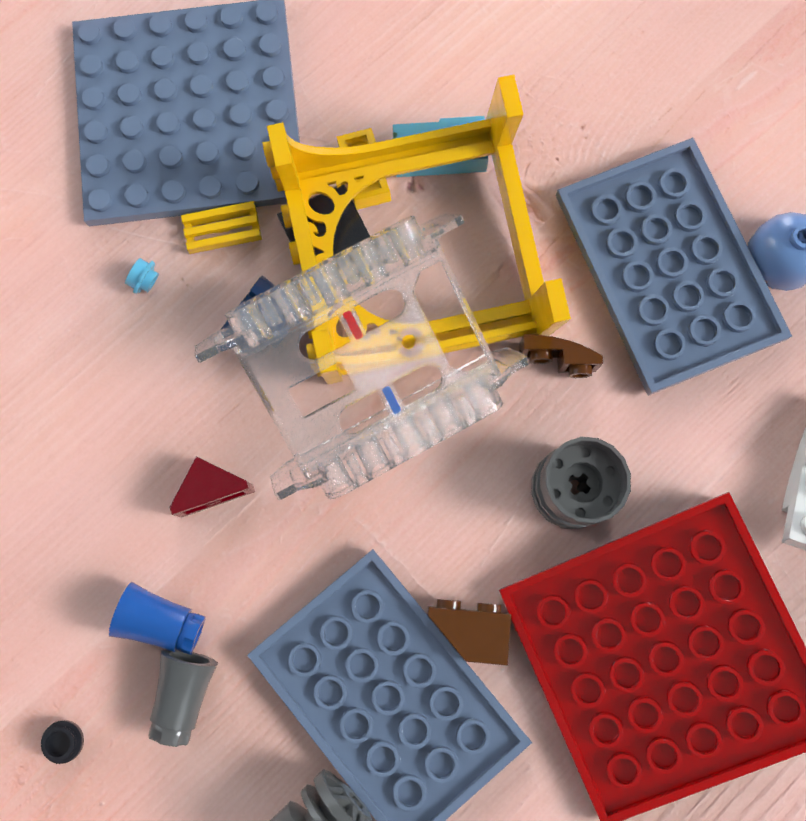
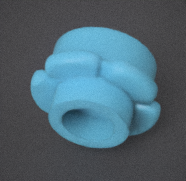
[125,258,159,294]

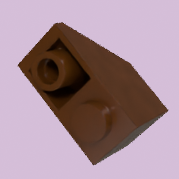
[427,599,511,666]

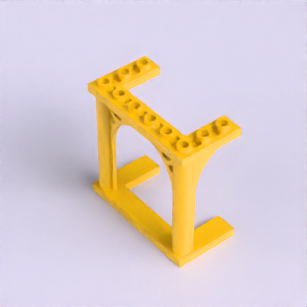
[262,74,571,385]

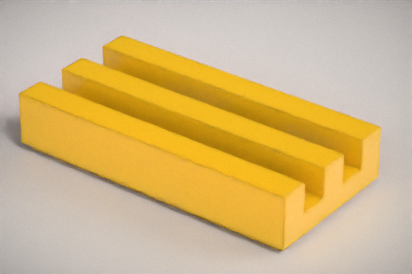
[181,201,262,254]

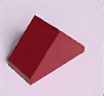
[169,456,255,518]

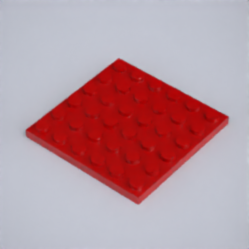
[499,492,806,821]

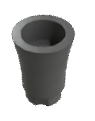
[148,650,218,747]

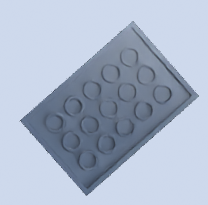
[555,138,792,396]
[247,549,532,821]

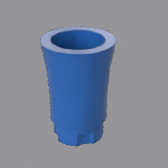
[109,582,206,655]

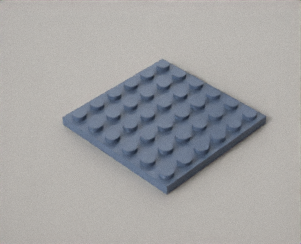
[72,0,300,227]

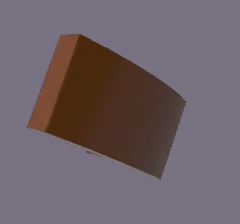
[519,334,603,378]

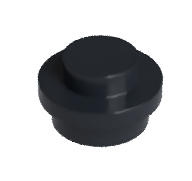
[41,720,84,764]

